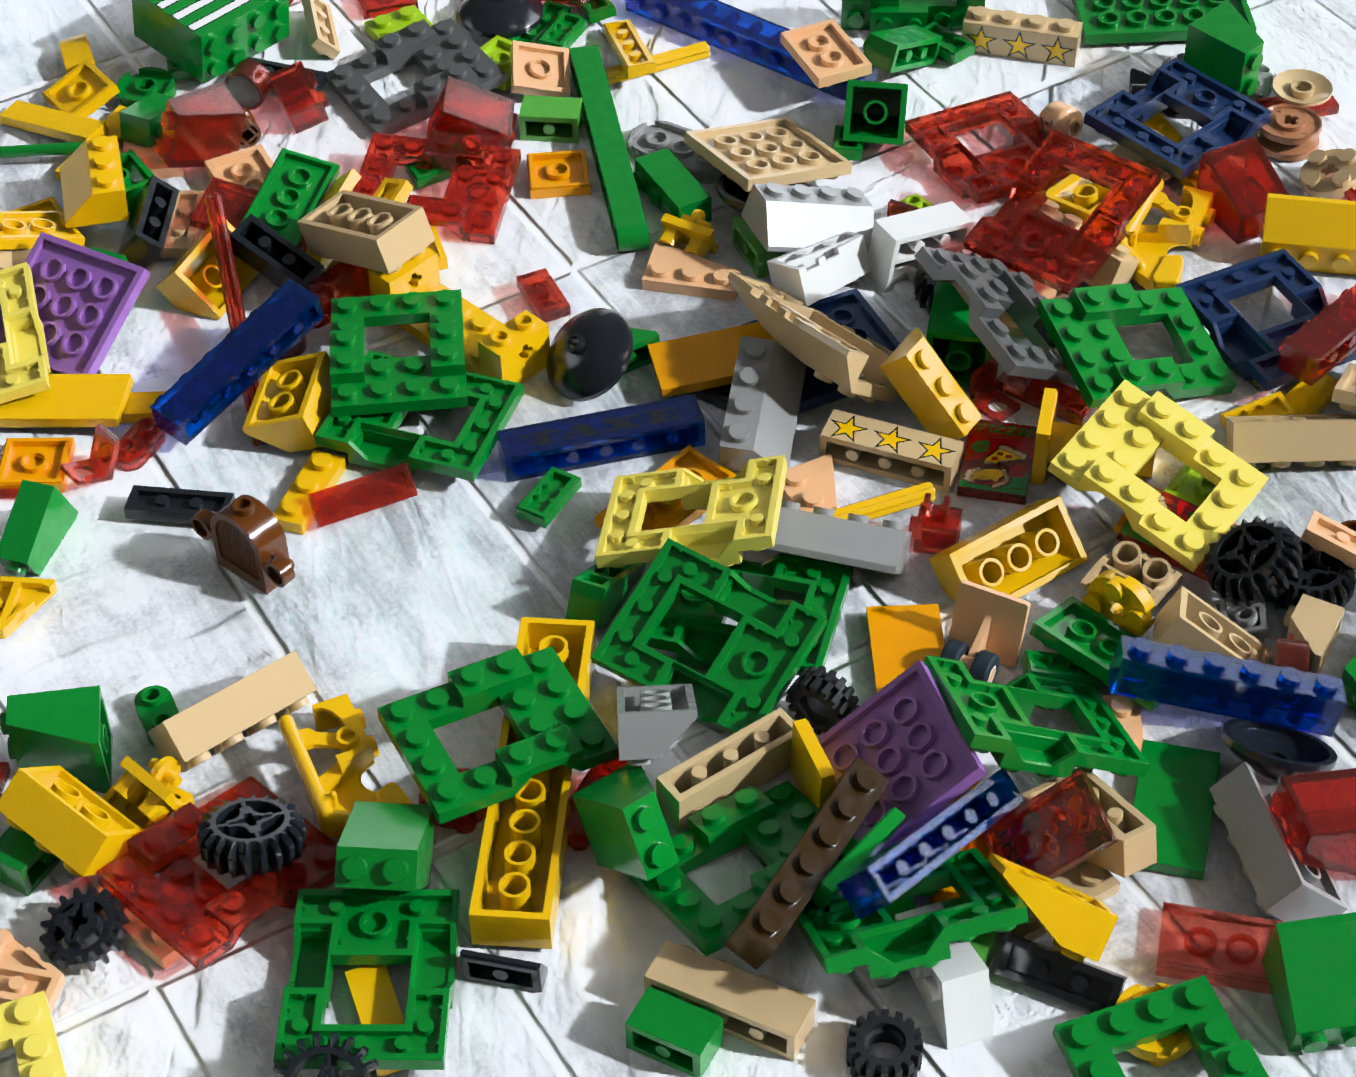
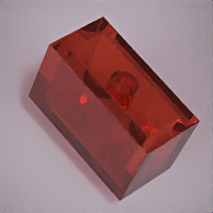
[269,61,329,134]

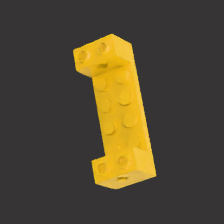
[368,247,550,384]

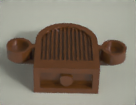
[190,494,295,595]

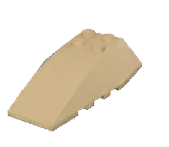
[727,272,900,404]

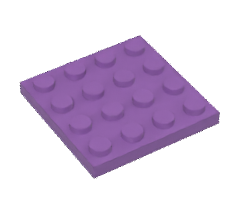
[0,232,150,374]
[818,660,987,859]

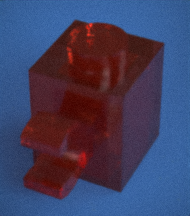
[908,493,963,555]

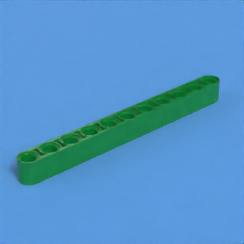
[569,45,650,252]

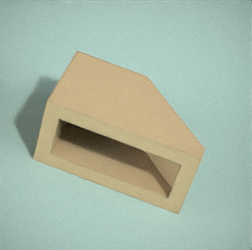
[1283,594,1345,681]

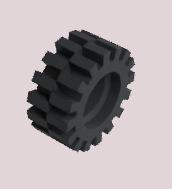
[786,665,859,736]
[846,1009,923,1077]

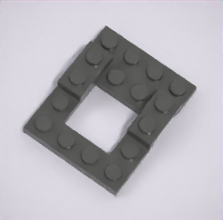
[327,18,506,141]
[914,246,1075,384]

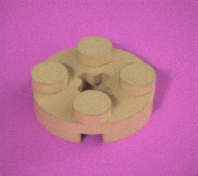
[1299,148,1356,199]

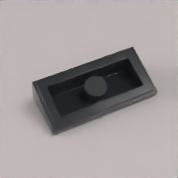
[460,949,548,993]

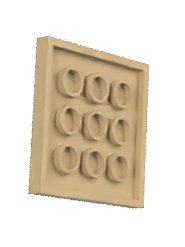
[684,116,852,192]

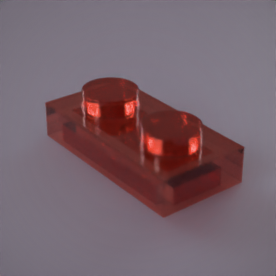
[516,268,571,322]

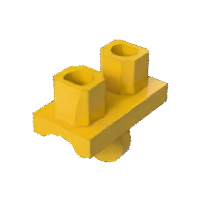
[659,209,719,258]
[114,756,188,825]

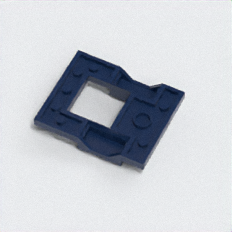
[1083,57,1272,180]
[1175,248,1356,391]

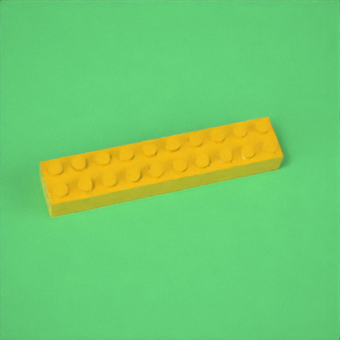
[468,617,596,949]

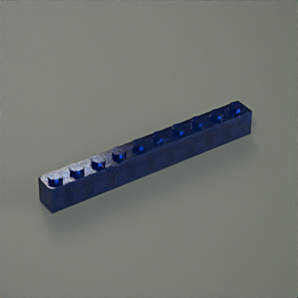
[625,0,878,101]

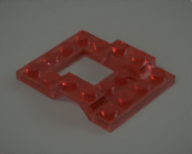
[905,91,1087,204]
[963,129,1161,296]
[353,130,521,245]
[96,776,337,971]

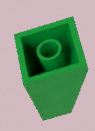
[1183,1,1264,97]
[843,80,908,146]
[926,281,992,390]
[0,685,113,793]
[572,764,680,881]
[334,801,434,892]
[1261,912,1356,1053]

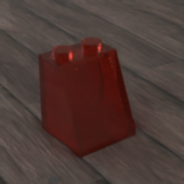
[423,76,517,158]
[156,83,246,168]
[1196,136,1289,245]
[1271,768,1356,876]

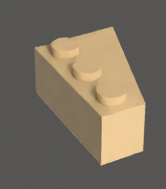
[1019,768,1157,878]

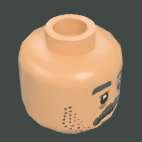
[1038,101,1083,144]

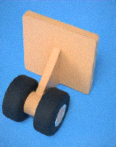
[940,580,1030,683]

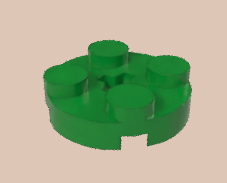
[116,67,176,107]

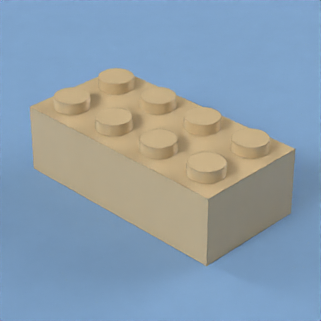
[297,190,435,274]
[148,650,317,773]

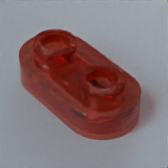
[111,418,166,472]

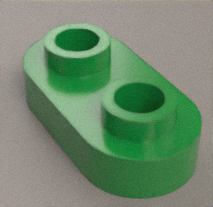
[134,685,179,748]

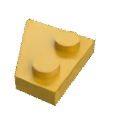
[0,576,58,639]

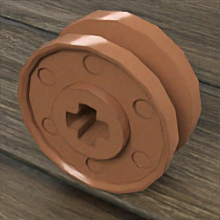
[1255,103,1322,162]

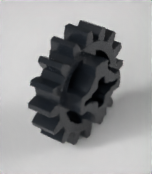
[39,885,129,974]

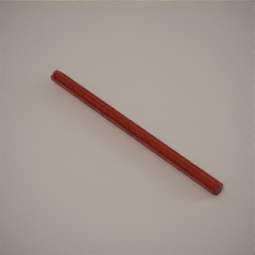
[205,193,268,446]

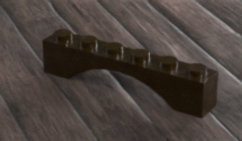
[723,757,889,970]

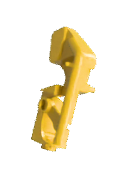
[1114,176,1216,290]
[278,693,414,839]

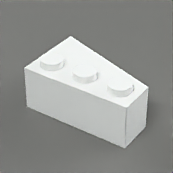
[866,201,974,293]
[767,231,871,307]
[895,902,994,1050]

